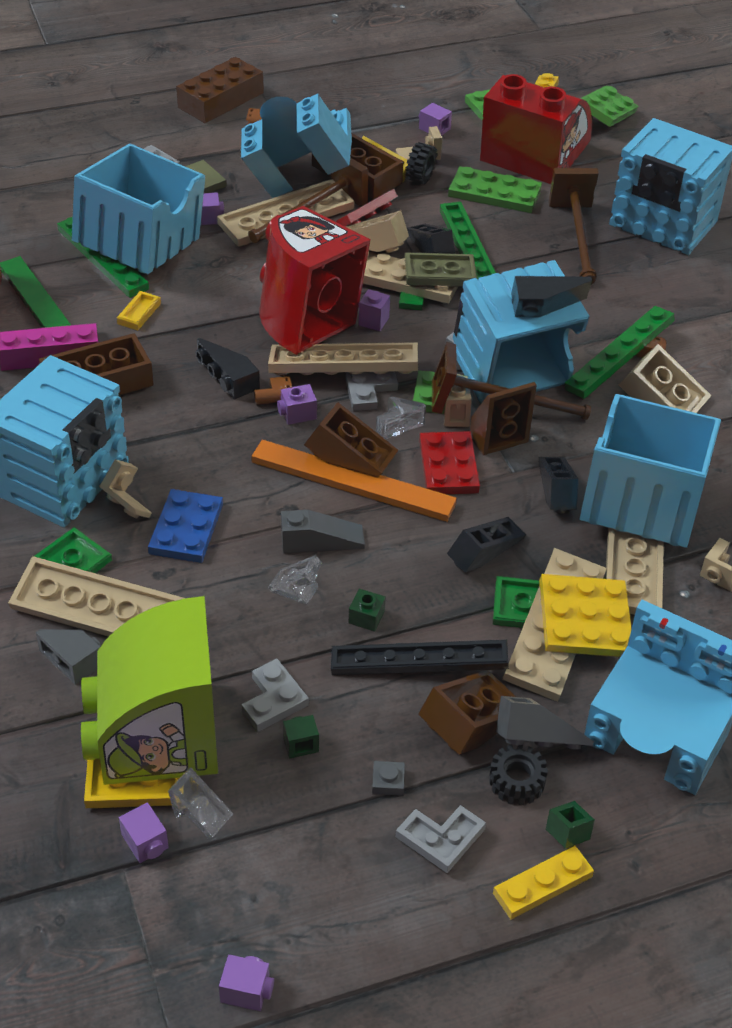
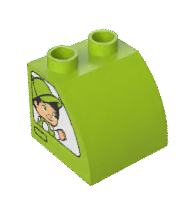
[81,596,218,785]

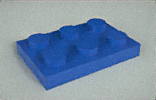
[148,489,223,563]

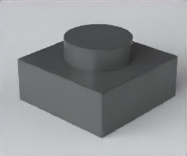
[372,761,405,796]

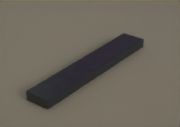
[331,639,509,675]

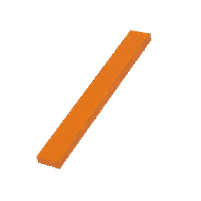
[251,439,457,522]

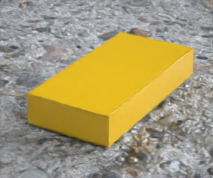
[117,291,161,331]

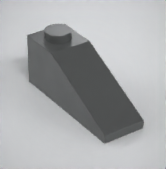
[281,509,365,554]

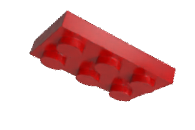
[419,431,480,494]

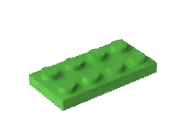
[448,166,542,213]

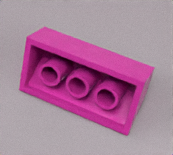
[0,323,99,371]

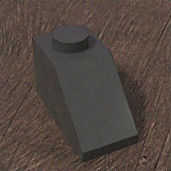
[36,629,101,685]

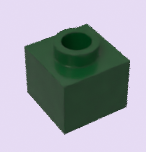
[348,589,386,632]
[283,715,319,759]
[545,801,595,849]

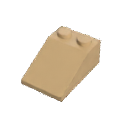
[346,210,409,253]
[619,344,711,413]

